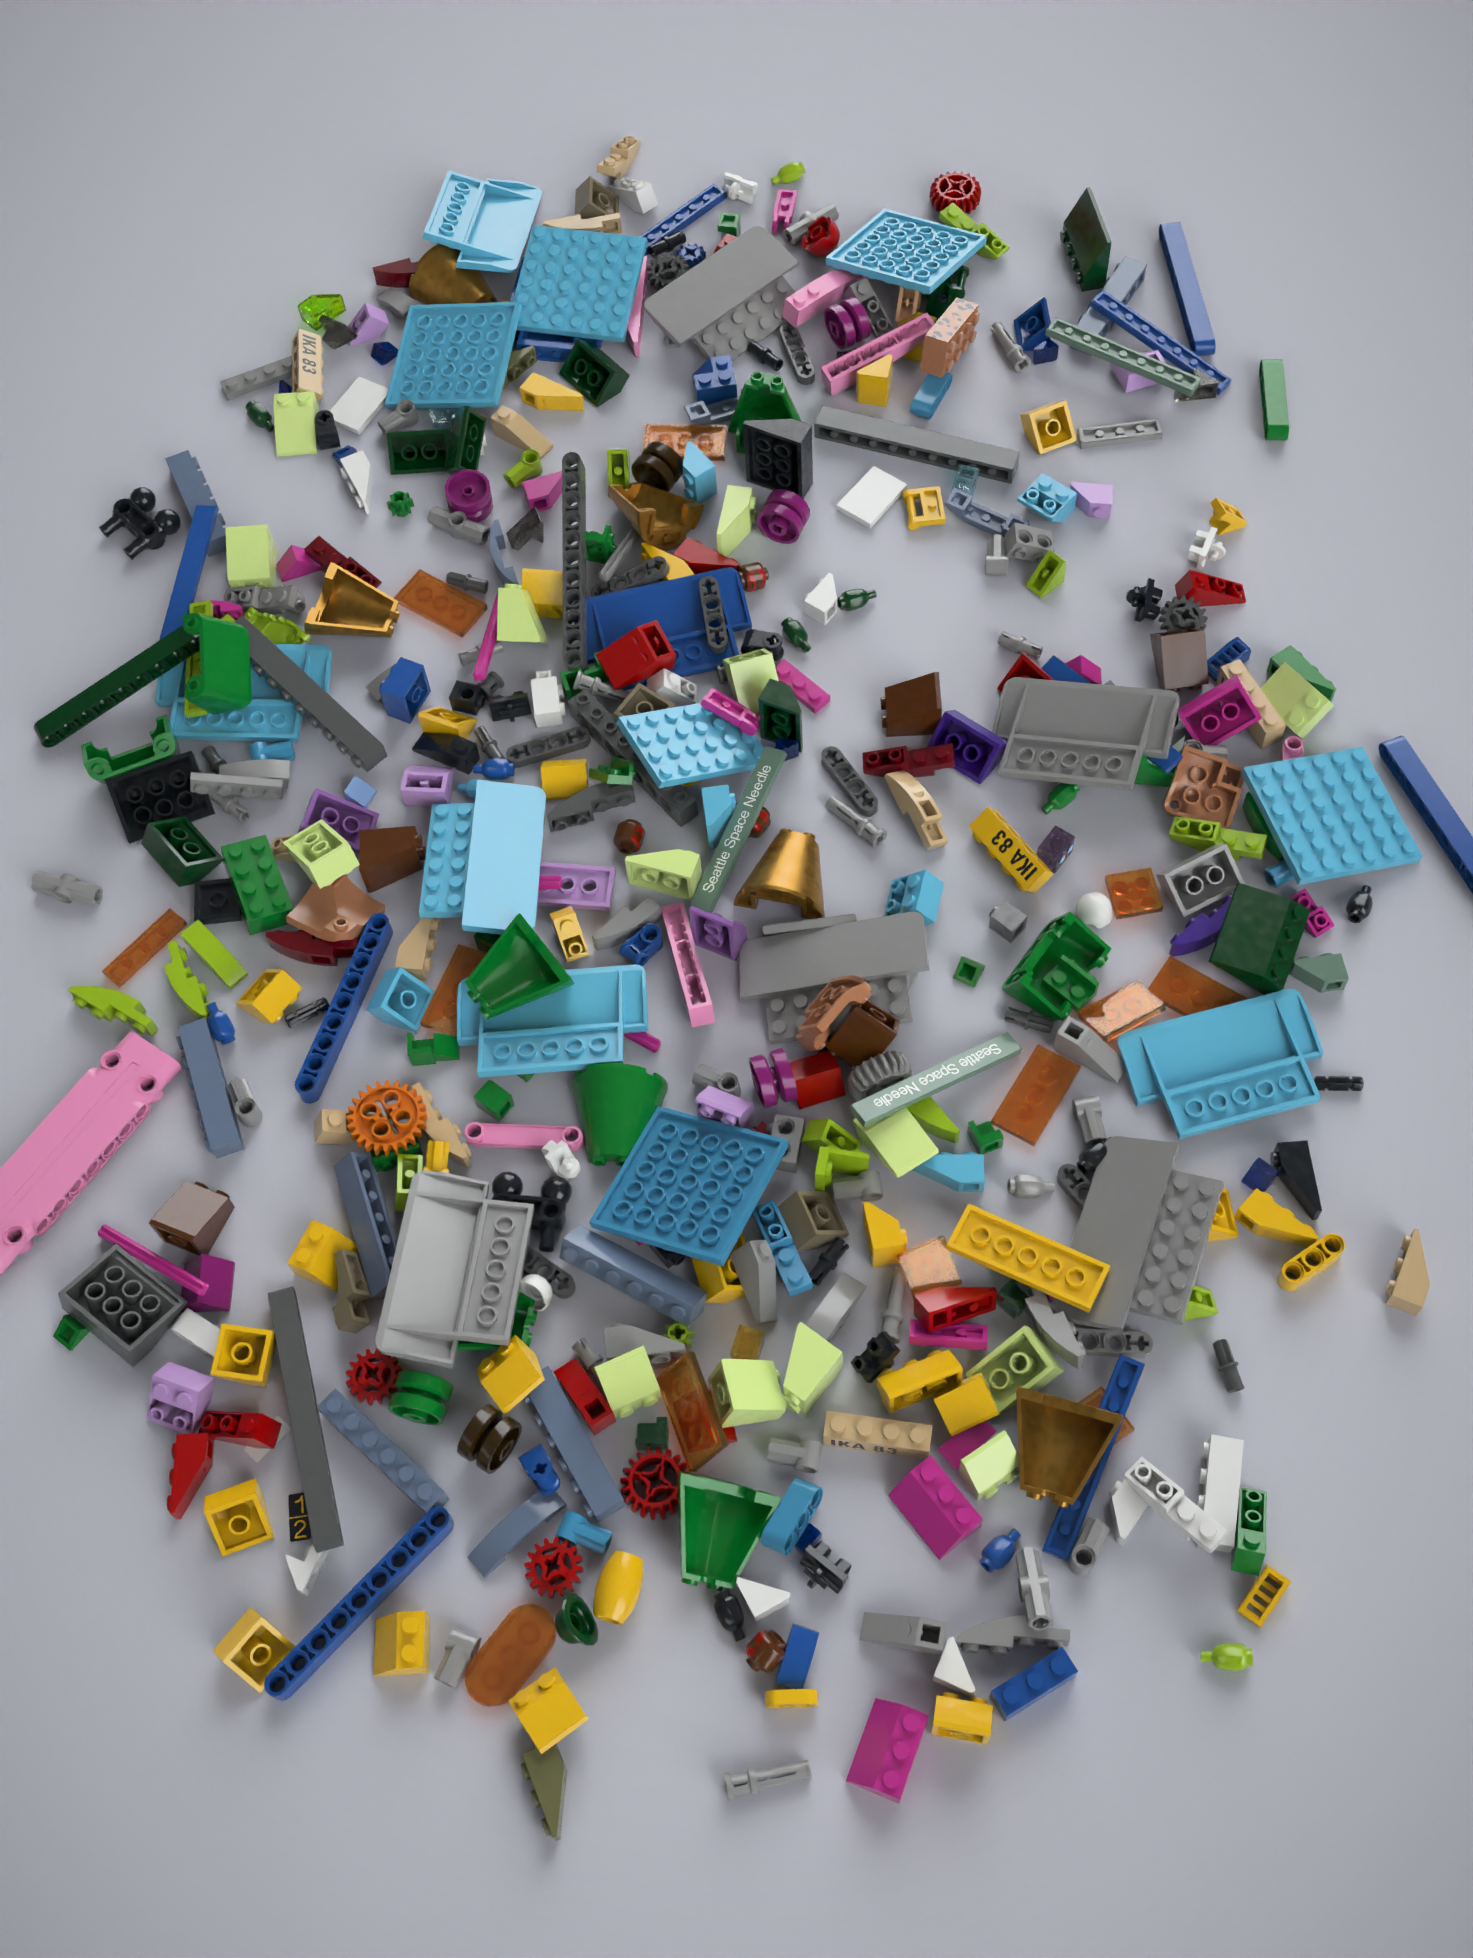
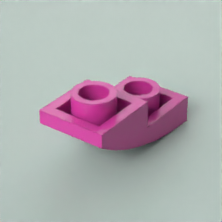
[199,600,245,621]
[1290,889,1335,938]
[938,1420,997,1470]

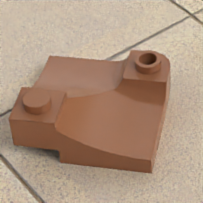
[1162,745,1244,829]
[286,874,385,942]
[794,975,871,1051]

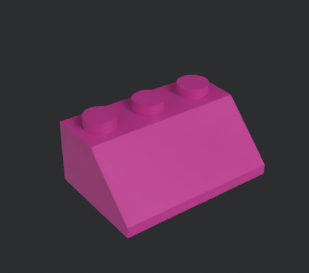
[1178,674,1262,745]
[888,1455,983,1560]
[846,1698,929,1804]

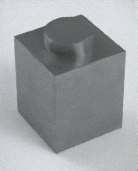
[989,900,1027,943]

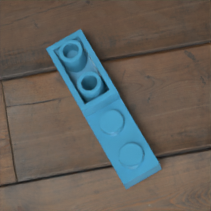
[752,1199,813,1297]

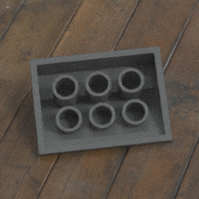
[58,1244,187,1367]

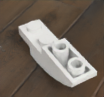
[1124,1456,1228,1554]

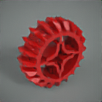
[929,171,981,214]
[620,1447,690,1521]

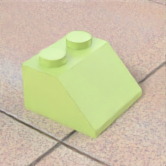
[958,1430,1020,1501]

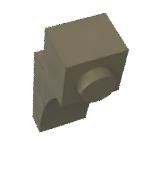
[332,1249,371,1334]

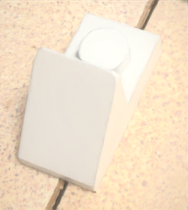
[285,1542,329,1597]

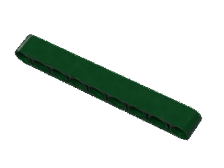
[34,625,200,748]

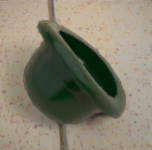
[555,1593,598,1646]

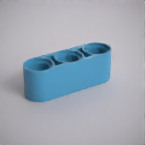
[910,372,952,420]
[761,1478,823,1555]

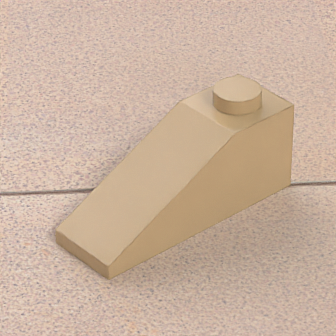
[490,405,553,459]

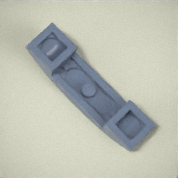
[684,389,742,424]
[945,488,1030,538]
[490,519,519,586]
[467,1491,567,1578]

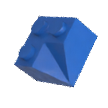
[692,355,737,405]
[379,657,431,724]

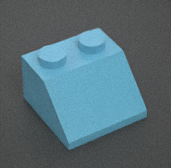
[682,441,717,503]
[701,784,736,851]
[366,967,436,1032]

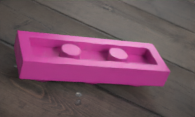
[775,659,830,714]
[909,1319,988,1351]

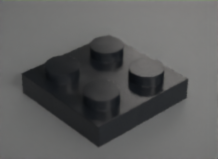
[194,878,242,925]

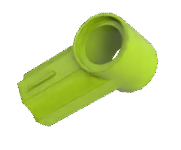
[503,449,543,489]

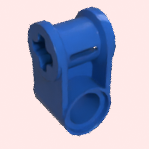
[619,924,663,966]
[518,1444,561,1495]

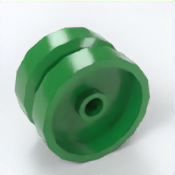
[387,1370,454,1425]

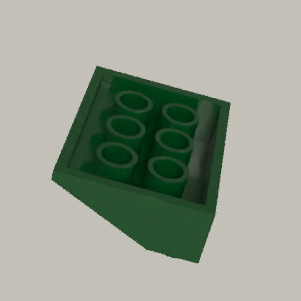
[1060,187,1112,292]
[1209,883,1310,995]

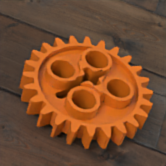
[346,1080,428,1156]

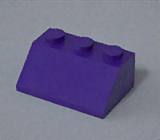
[926,710,1007,784]

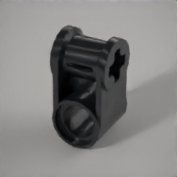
[315,410,341,450]
[740,629,784,661]

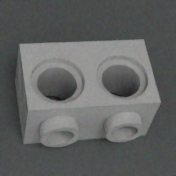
[1004,522,1055,564]
[767,1114,805,1173]

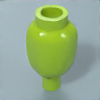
[771,162,805,185]
[1200,1643,1253,1671]

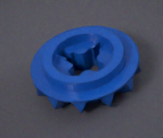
[675,243,706,269]

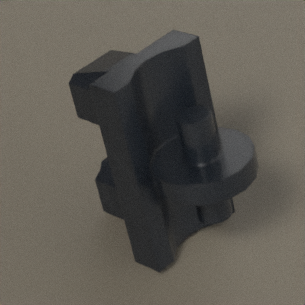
[1126,578,1163,622]
[488,691,532,722]
[851,1331,900,1383]
[800,1541,852,1594]

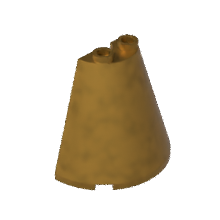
[409,244,498,305]
[608,482,704,549]
[304,562,400,638]
[734,828,825,919]
[1016,1386,1123,1508]

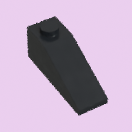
[412,732,480,775]
[1270,1140,1322,1220]

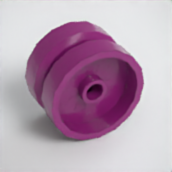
[824,296,871,350]
[445,469,493,523]
[757,489,810,544]
[749,1048,798,1109]

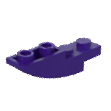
[1169,893,1233,957]

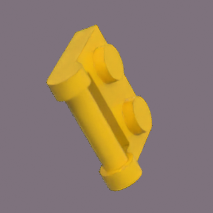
[902,486,946,530]

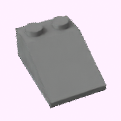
[604,1323,688,1369]

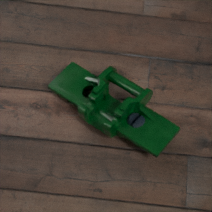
[923,265,969,321]

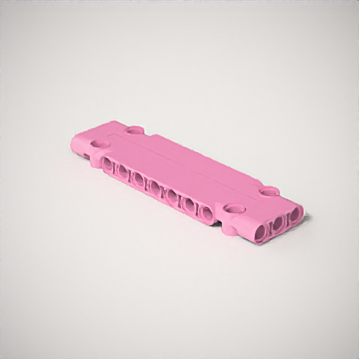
[0,1031,182,1275]

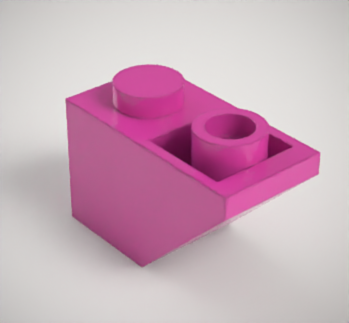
[522,471,562,514]

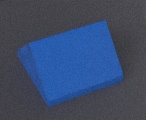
[1014,297,1051,351]

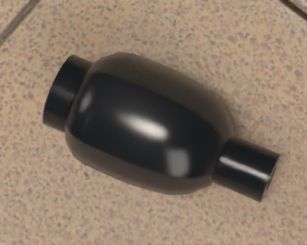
[1346,885,1373,923]
[1076,1137,1111,1174]
[714,1589,746,1642]

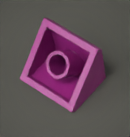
[181,1254,235,1312]

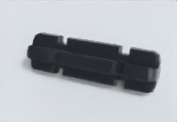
[284,997,330,1028]
[1314,1076,1364,1091]

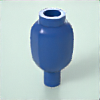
[473,758,515,780]
[206,1002,236,1045]
[979,1528,1021,1573]

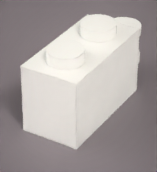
[531,670,566,728]

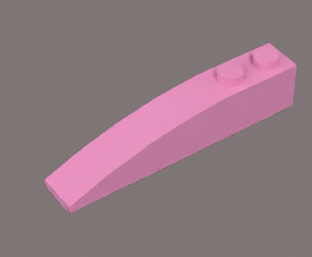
[627,256,648,357]
[782,269,870,328]
[821,313,935,396]
[661,902,715,1028]

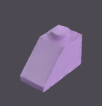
[344,303,389,346]
[1070,481,1113,518]

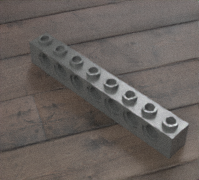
[568,689,698,827]

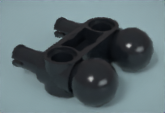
[99,487,181,560]
[491,1171,572,1252]

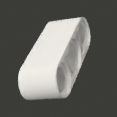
[170,1308,220,1360]

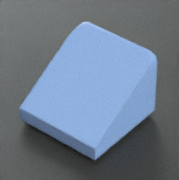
[344,776,377,808]

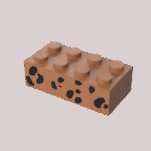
[920,298,980,378]

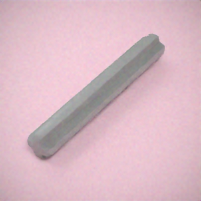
[598,526,640,582]

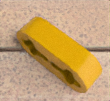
[765,1689,818,1709]

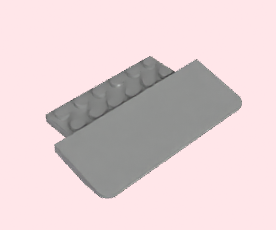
[644,226,799,361]
[992,677,1180,790]
[739,912,930,1045]
[1053,1136,1224,1332]
[375,1170,534,1369]

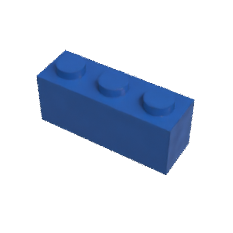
[989,1647,1078,1721]

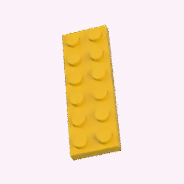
[946,1203,1111,1313]

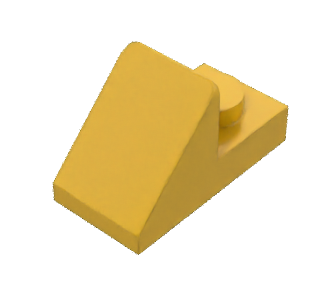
[1209,498,1248,535]

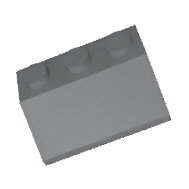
[1156,843,1245,917]

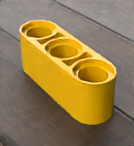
[1277,1233,1345,1291]

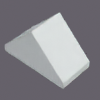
[736,1577,791,1623]
[933,1637,976,1697]

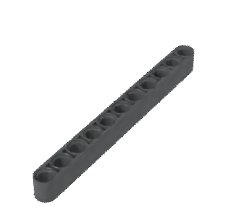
[562,452,587,672]
[268,1286,344,1553]

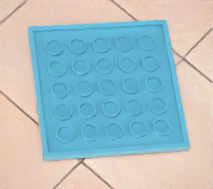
[826,209,987,294]
[513,225,648,343]
[385,302,522,409]
[1241,747,1423,885]

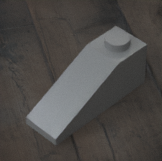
[730,1240,777,1324]

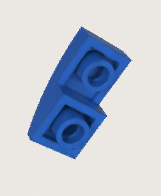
[775,1623,819,1689]

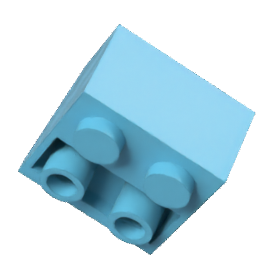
[1017,473,1077,523]
[884,869,944,926]

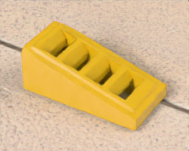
[1236,1564,1291,1628]

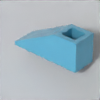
[912,1152,985,1192]

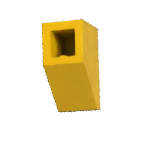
[549,906,589,963]

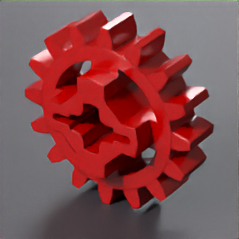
[345,1348,403,1406]
[524,1537,584,1599]

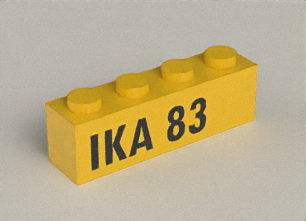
[969,807,1054,894]

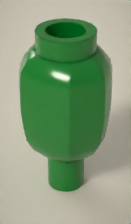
[1041,783,1079,815]

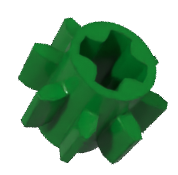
[387,491,414,517]

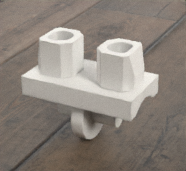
[722,173,758,204]
[1187,527,1226,570]
[541,1140,581,1180]

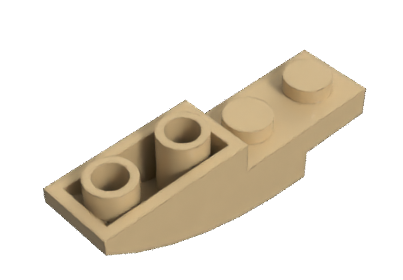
[597,136,641,178]
[543,213,622,234]
[884,770,949,850]
[411,1082,472,1168]

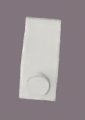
[1109,1479,1149,1546]

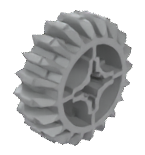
[847,1051,912,1101]

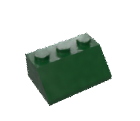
[559,339,630,407]
[445,406,486,475]
[387,428,451,475]
[758,679,803,752]
[141,816,222,887]

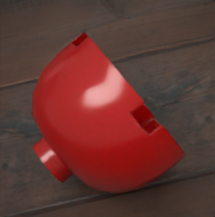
[801,216,840,257]

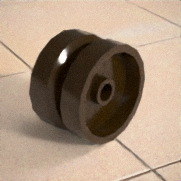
[631,441,683,492]
[457,1404,522,1474]

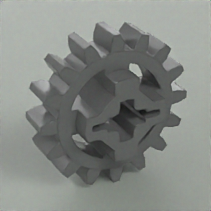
[647,252,689,290]
[1158,595,1208,632]

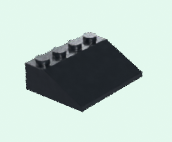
[743,419,813,499]
[105,751,215,844]

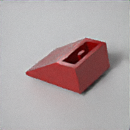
[596,620,676,690]

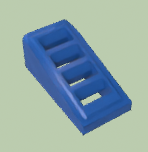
[1207,637,1251,681]

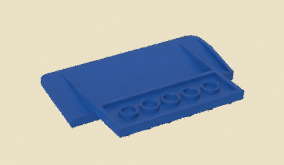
[573,567,752,690]

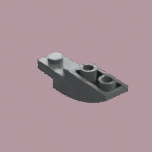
[547,782,636,832]

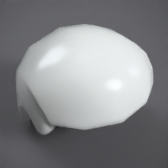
[1076,892,1113,929]
[519,1274,553,1311]

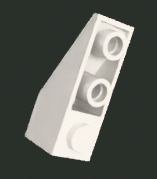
[608,177,659,214]
[340,450,374,514]

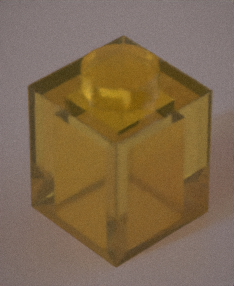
[730,1324,765,1360]

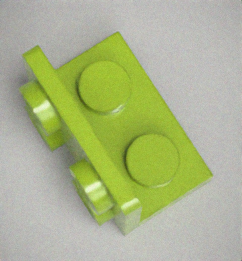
[815,1145,870,1191]

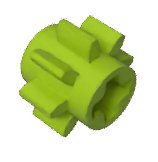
[662,1320,695,1348]

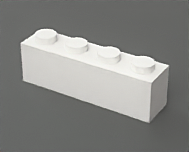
[1196,1434,1244,1553]

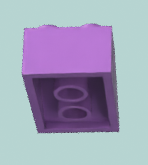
[297,788,379,853]
[689,906,748,961]

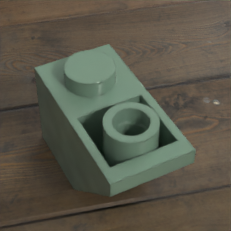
[1290,953,1349,993]

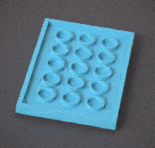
[616,703,764,788]

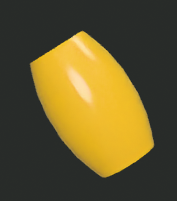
[593,1550,643,1625]

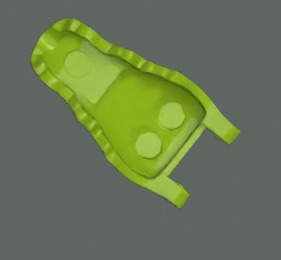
[244,607,311,644]

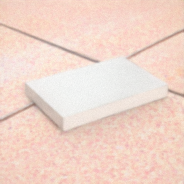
[330,377,388,435]
[837,466,907,528]

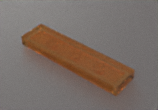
[102,908,187,988]

